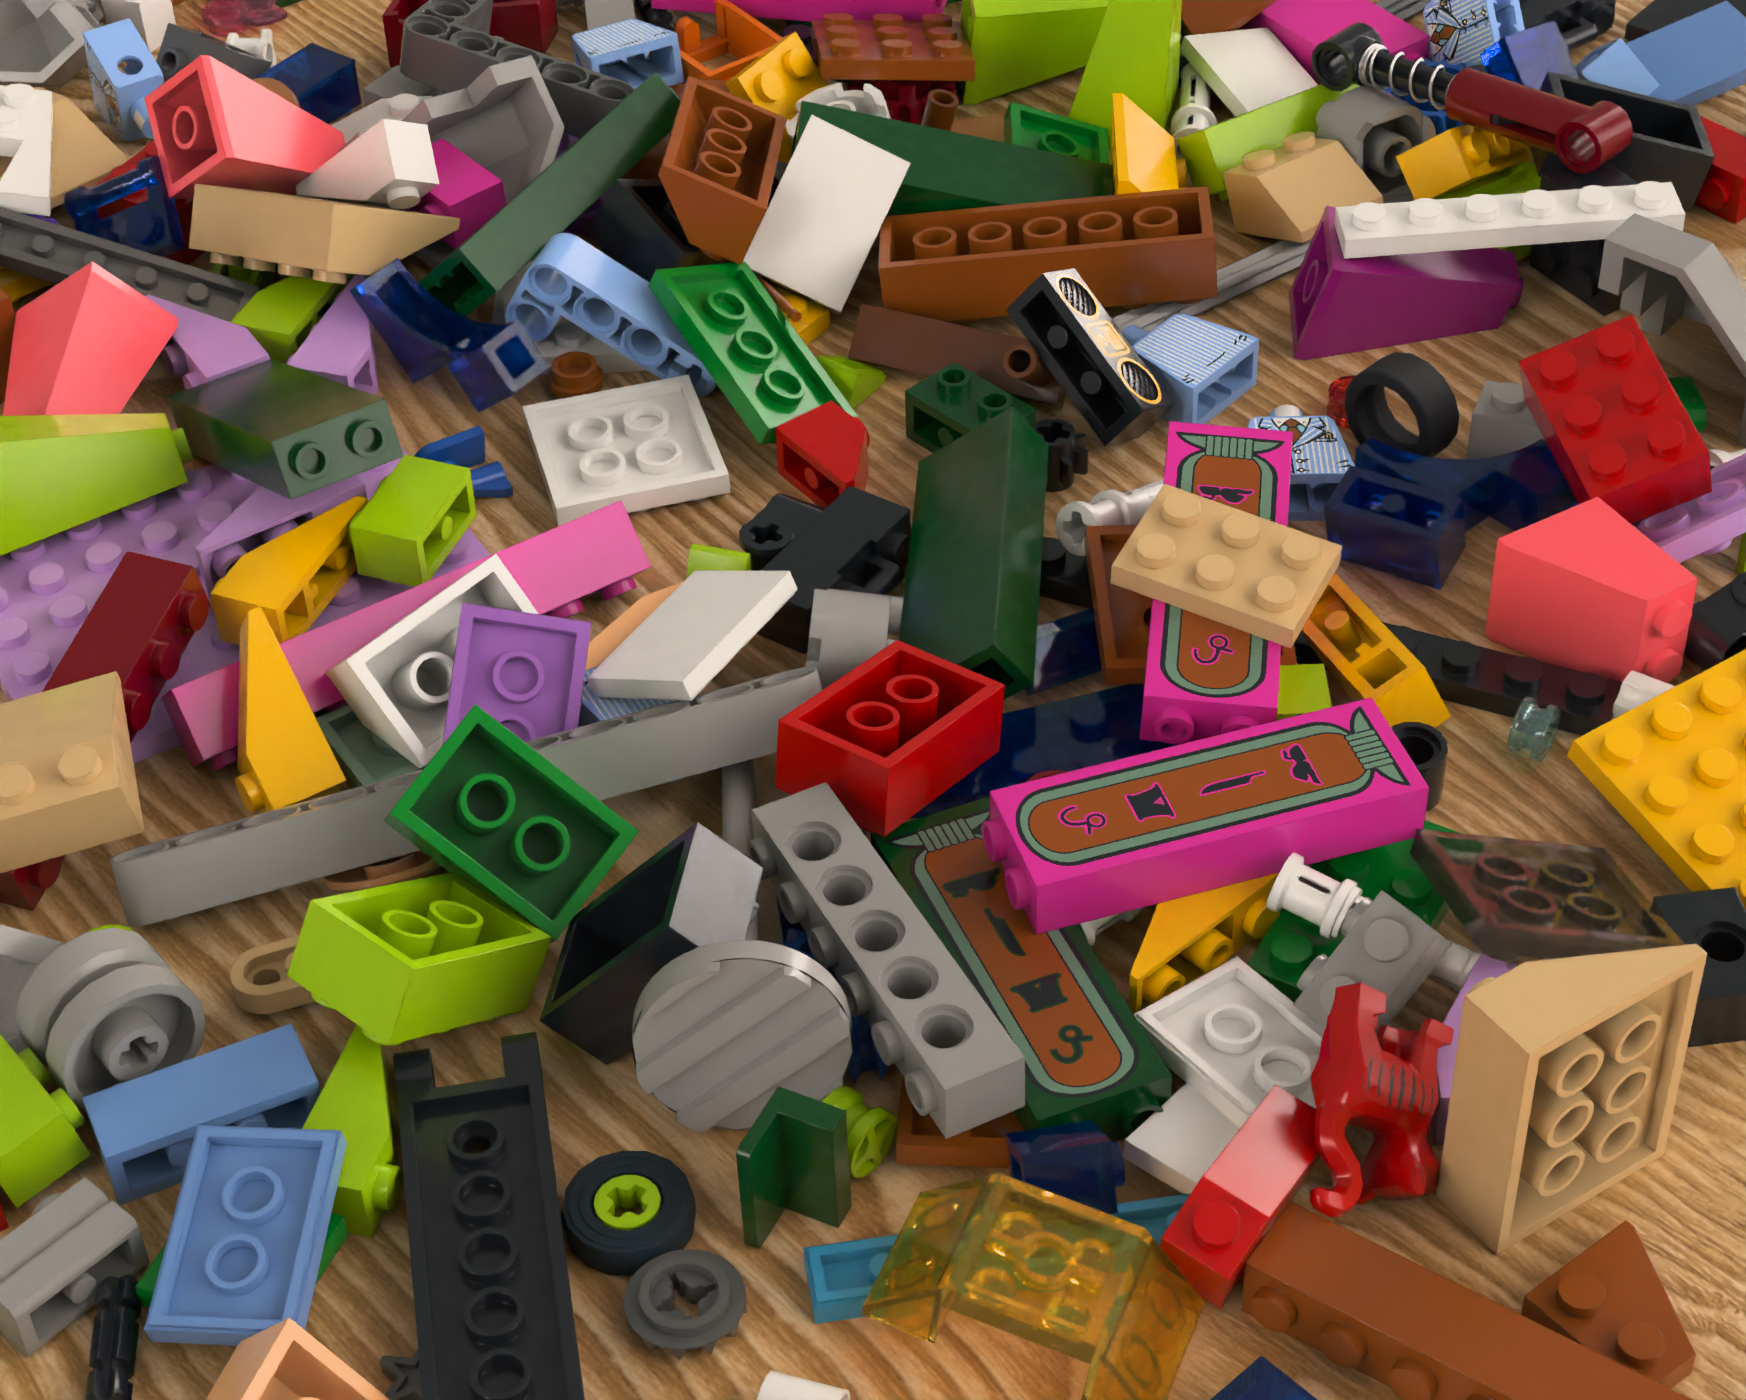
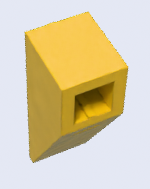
[1396,124,1533,200]
[1129,872,1280,1014]

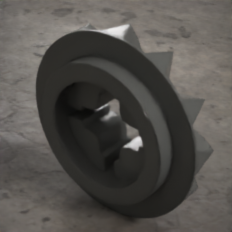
[624,1249,747,1360]

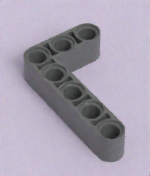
[399,0,635,138]

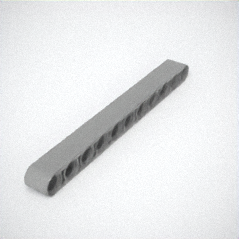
[109,667,822,927]

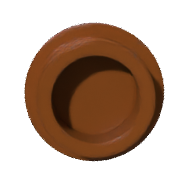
[547,351,604,398]

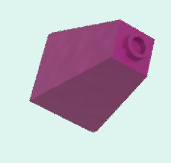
[1289,205,1524,360]

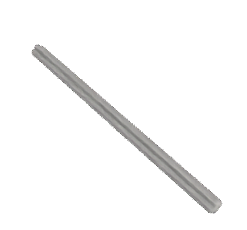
[1111,183,1415,332]

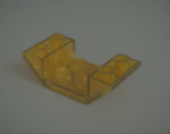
[862,1173,1205,1400]

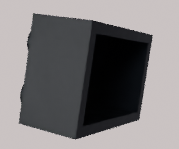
[1530,71,1715,213]
[539,822,763,1065]

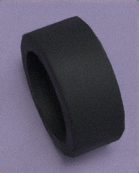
[1344,352,1460,471]

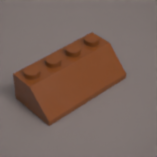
[658,76,787,265]

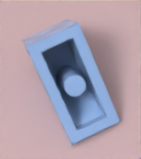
[1565,38,1660,96]

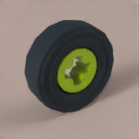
[561,1150,696,1276]

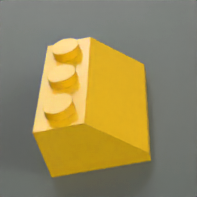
[1111,93,1188,195]

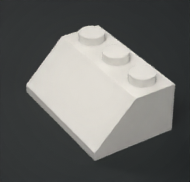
[326,554,539,768]

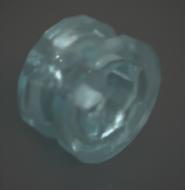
[1508,696,1561,761]

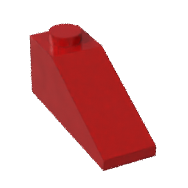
[1156,1084,1321,1309]

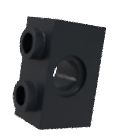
[1644,887,1746,1047]

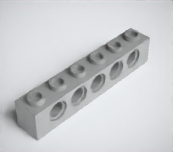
[747,782,1025,1139]

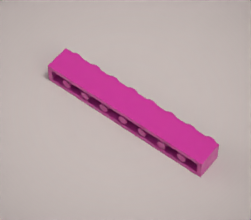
[161,500,651,771]

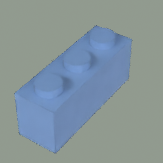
[82,1023,321,1205]

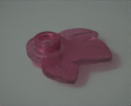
[202,0,288,37]

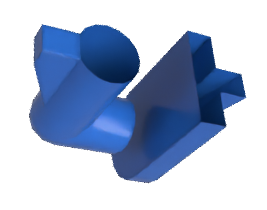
[415,425,513,498]

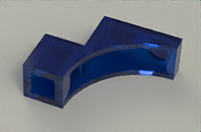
[349,258,550,412]
[1355,438,1579,548]

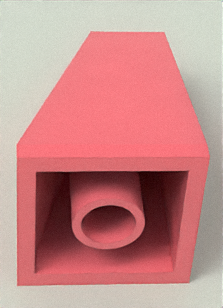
[144,55,346,199]
[3,261,178,416]

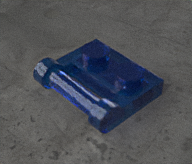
[64,155,185,257]

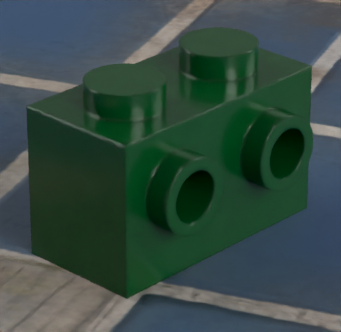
[905,362,1036,453]

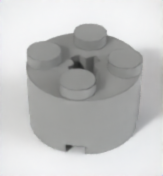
[1316,86,1436,194]
[805,588,903,690]

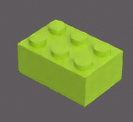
[287,872,552,1046]

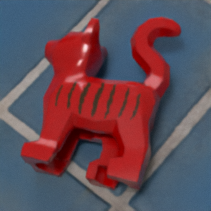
[1310,982,1453,1218]

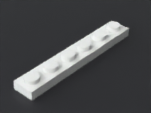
[1335,181,1686,259]

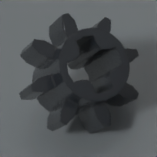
[1032,419,1089,492]

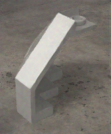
[0,0,105,87]
[338,55,564,268]
[1598,213,1746,448]

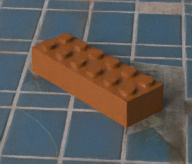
[878,186,1218,324]

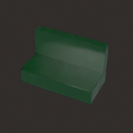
[736,1086,852,1249]

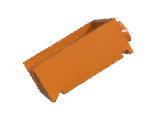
[648,0,782,84]

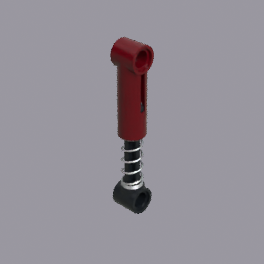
[1311,22,1633,174]

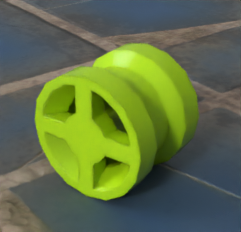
[822,1085,898,1178]

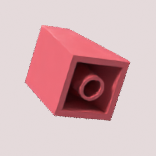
[1485,497,1698,683]

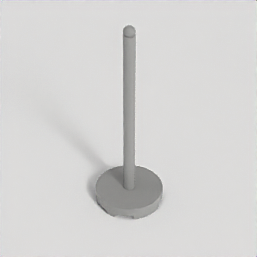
[632,759,853,1133]

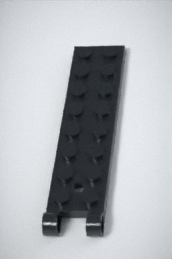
[393,1032,585,1400]

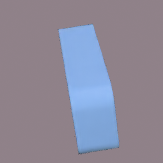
[505,233,717,398]

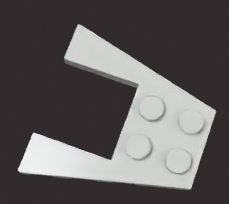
[0,83,53,216]

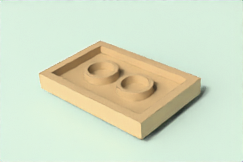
[1110,484,1342,648]

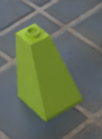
[959,0,1109,105]
[1068,0,1182,150]
[0,413,194,556]

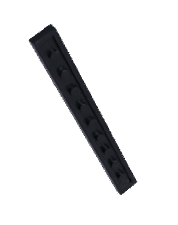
[1039,537,1622,736]

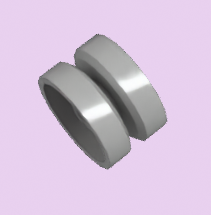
[15,927,206,1111]

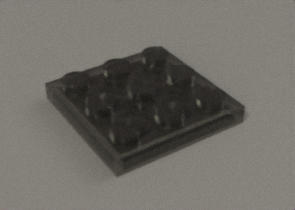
[1410,829,1685,962]

